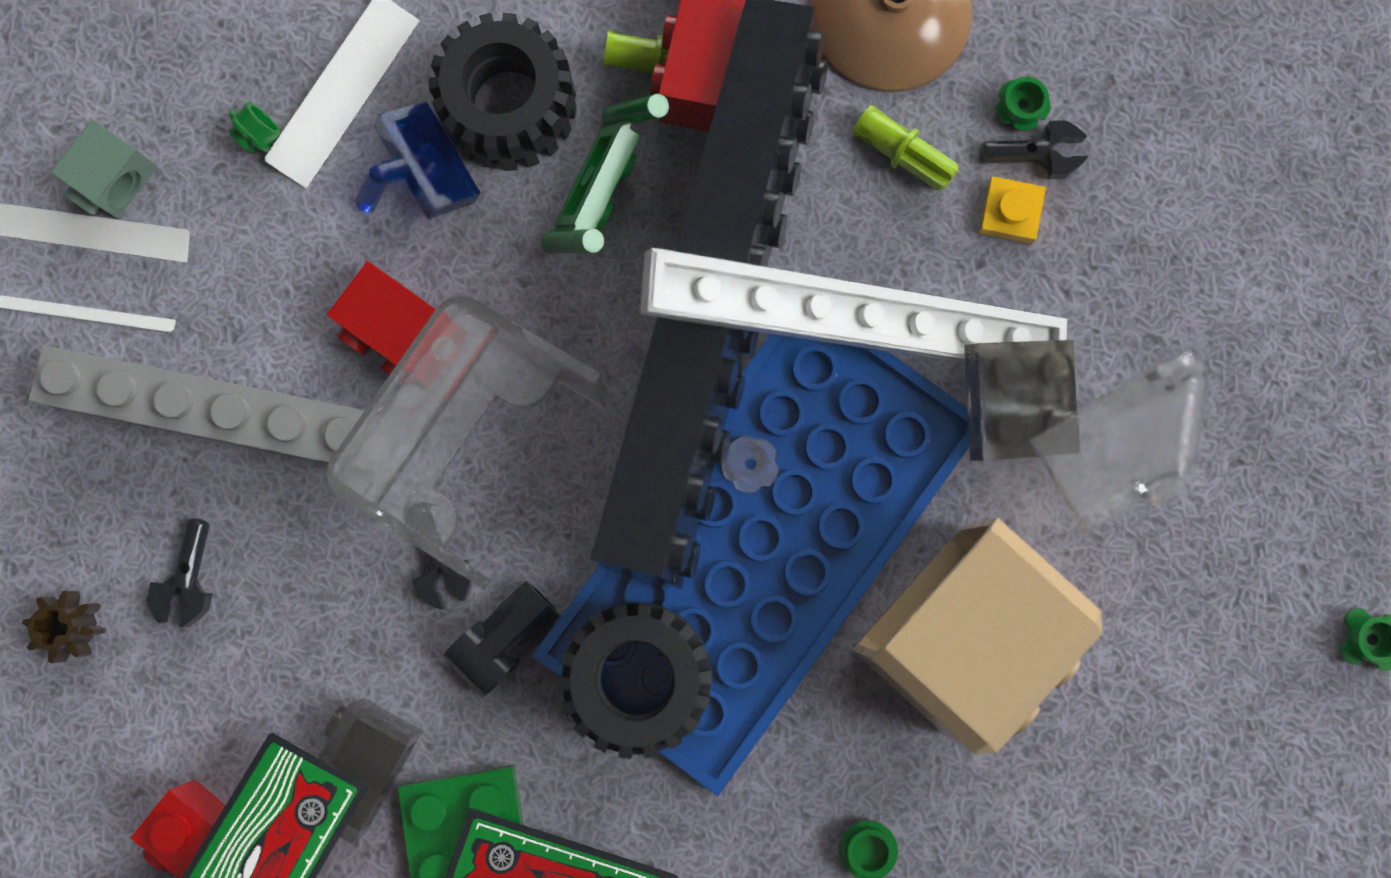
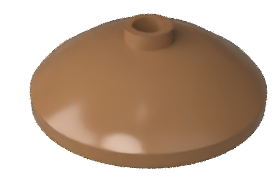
[810,0,972,92]

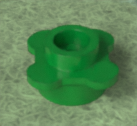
[1340,608,1391,671]

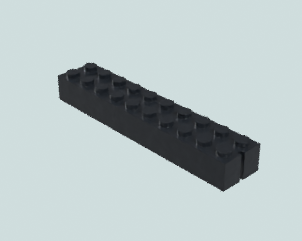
[590,0,828,590]

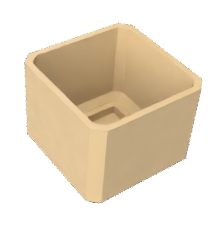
[853,518,1103,754]

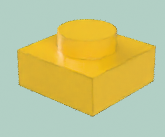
[978,176,1046,244]

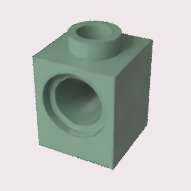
[51,119,158,218]

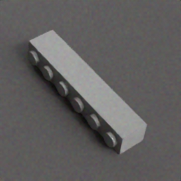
[28,345,396,475]

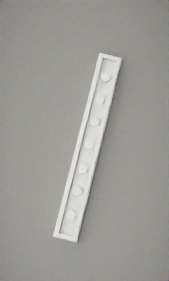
[640,248,1067,376]

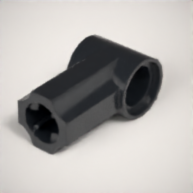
[443,581,562,698]

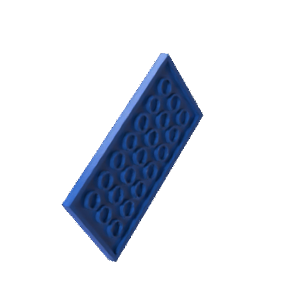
[532,334,987,796]

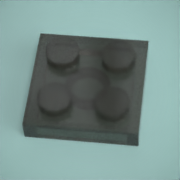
[964,340,1079,461]

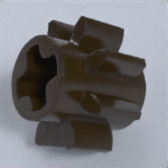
[22,591,106,663]

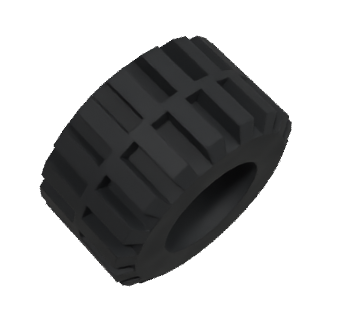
[429,12,577,171]
[558,602,712,759]

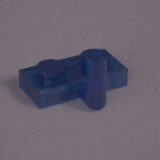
[355,101,481,220]

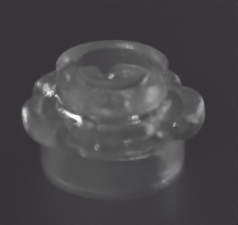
[722,436,779,493]

